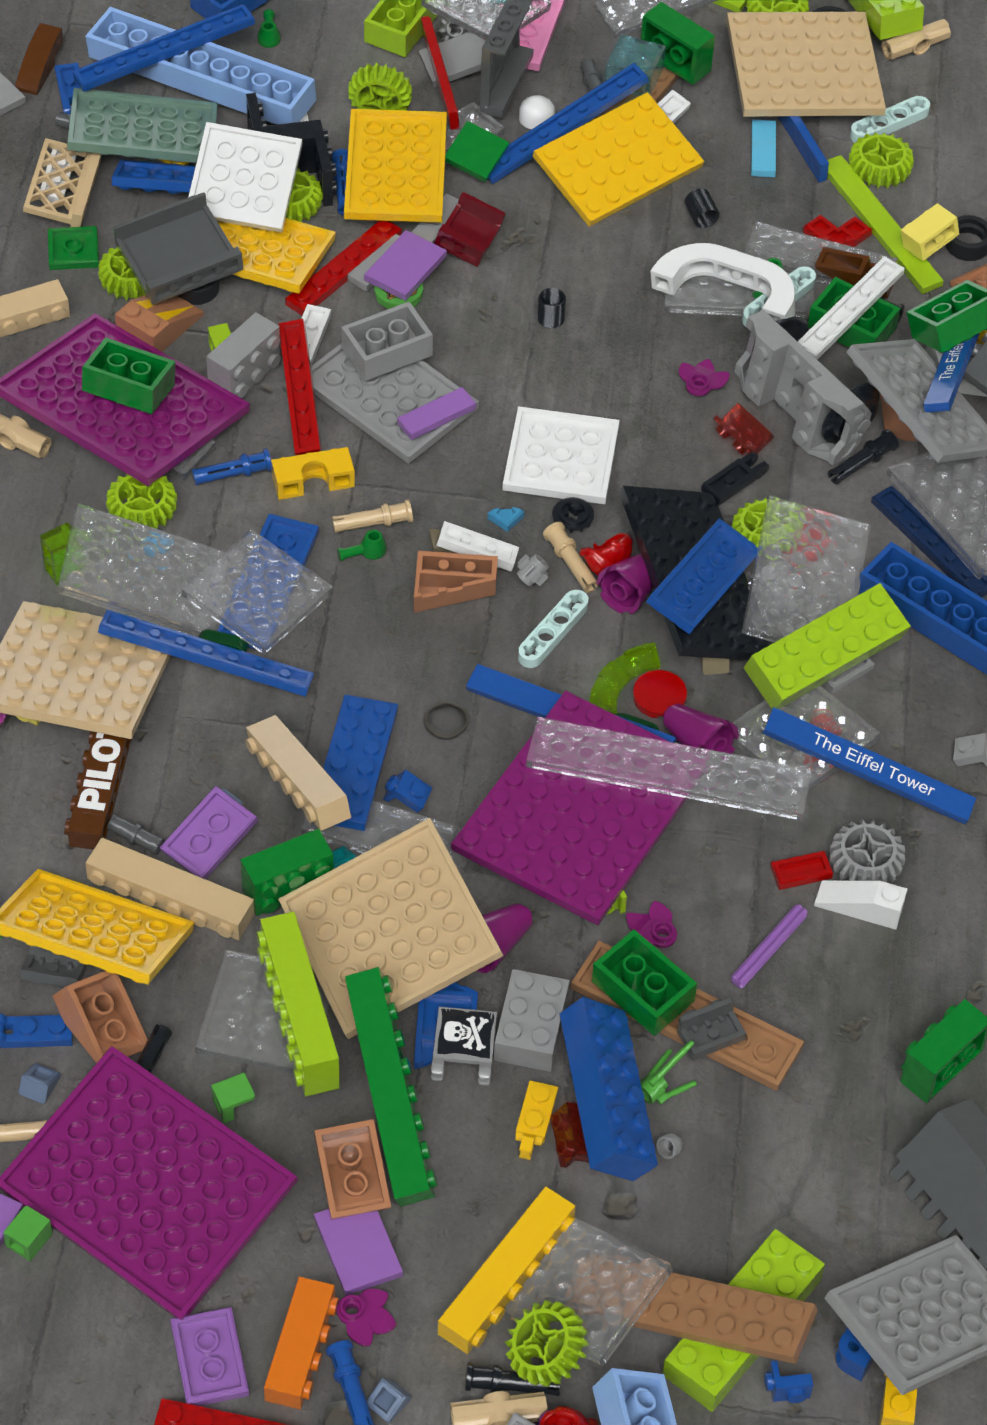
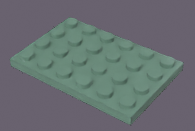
[67,88,217,163]

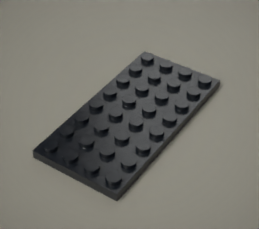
[619,485,772,660]

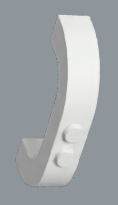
[650,243,795,321]

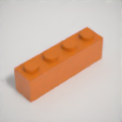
[264,1276,339,1410]

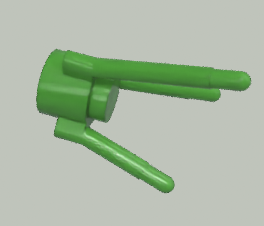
[640,1040,697,1105]

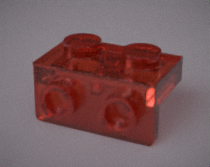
[713,403,774,455]
[551,1102,589,1168]

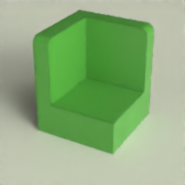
[211,1073,255,1124]
[3,1206,52,1261]

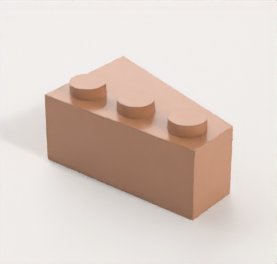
[414,551,498,613]

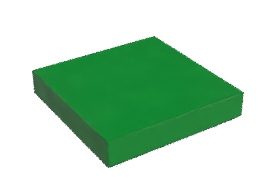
[445,121,509,183]
[48,226,99,270]

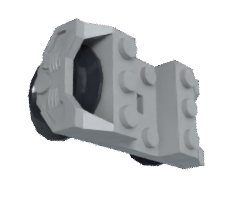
[734,310,880,466]

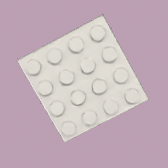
[188,122,303,233]
[502,406,620,504]

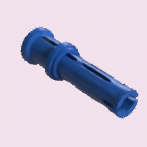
[332,149,348,215]
[192,448,272,485]
[326,1340,374,1425]

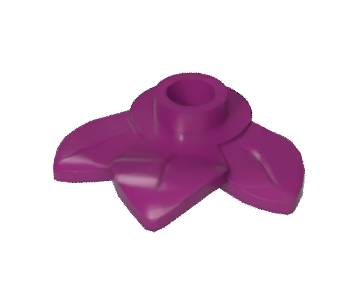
[679,359,729,396]
[626,901,677,948]
[337,1289,396,1347]

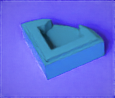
[487,507,524,532]

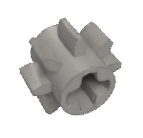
[436,14,466,42]
[517,554,549,587]

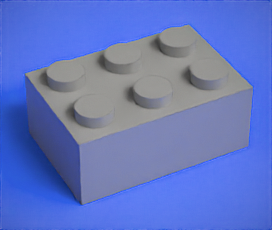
[341,302,433,381]
[206,312,281,398]
[494,969,570,1072]

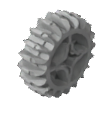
[829,819,906,884]

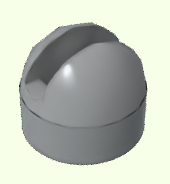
[656,1133,683,1159]

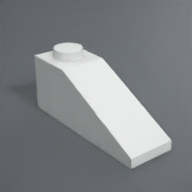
[814,880,907,930]

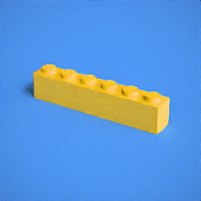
[438,1186,576,1355]

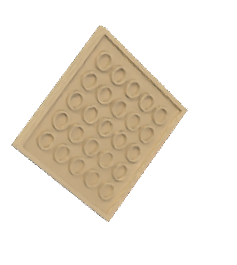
[726,11,886,117]
[0,601,171,739]
[278,818,503,1039]

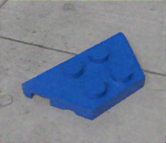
[414,982,478,1069]

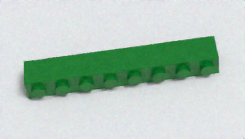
[345,967,438,1207]

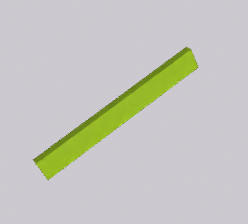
[827,155,944,294]

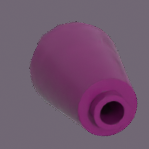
[597,553,654,614]
[663,704,739,771]
[477,903,532,974]

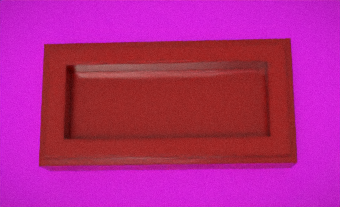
[770,851,833,890]

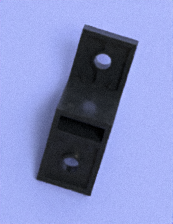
[246,93,337,207]

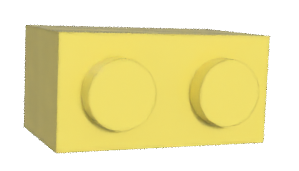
[901,203,960,261]

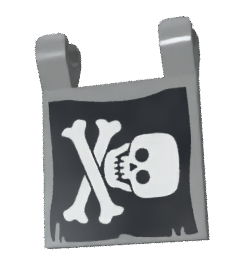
[431,1007,497,1086]

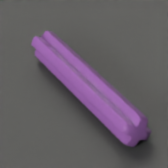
[731,904,807,989]

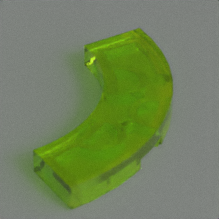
[589,642,660,714]

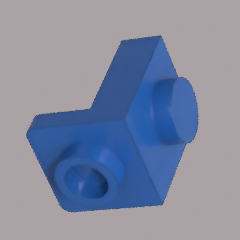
[383,770,432,813]
[764,1360,813,1403]

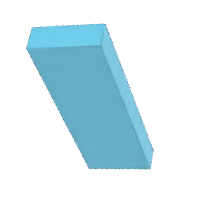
[751,119,776,177]

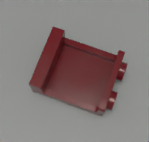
[434,192,506,267]

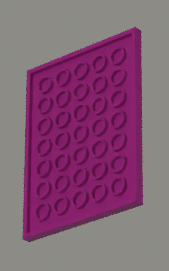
[0,313,250,486]
[451,690,710,926]
[0,1046,298,1321]

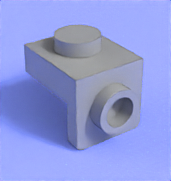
[953,733,987,767]

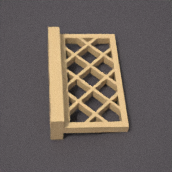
[23,138,102,227]

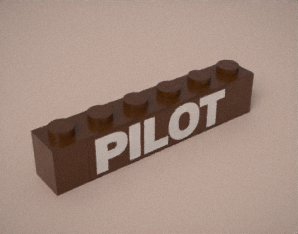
[64,731,132,850]

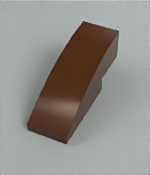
[15,23,63,95]
[815,247,894,299]

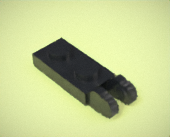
[701,452,769,505]

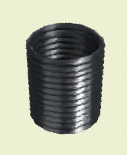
[685,188,720,228]
[538,288,566,328]

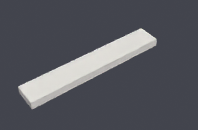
[798,256,905,360]

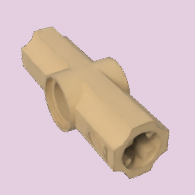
[881,19,951,60]
[0,414,52,458]
[450,1391,547,1425]

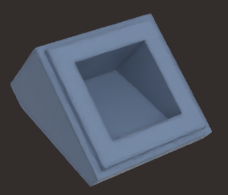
[19,1063,61,1104]
[367,1378,413,1423]

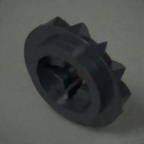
[552,497,594,533]

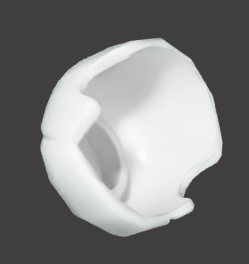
[519,95,555,129]

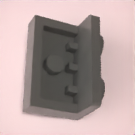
[20,945,86,988]
[677,997,746,1060]

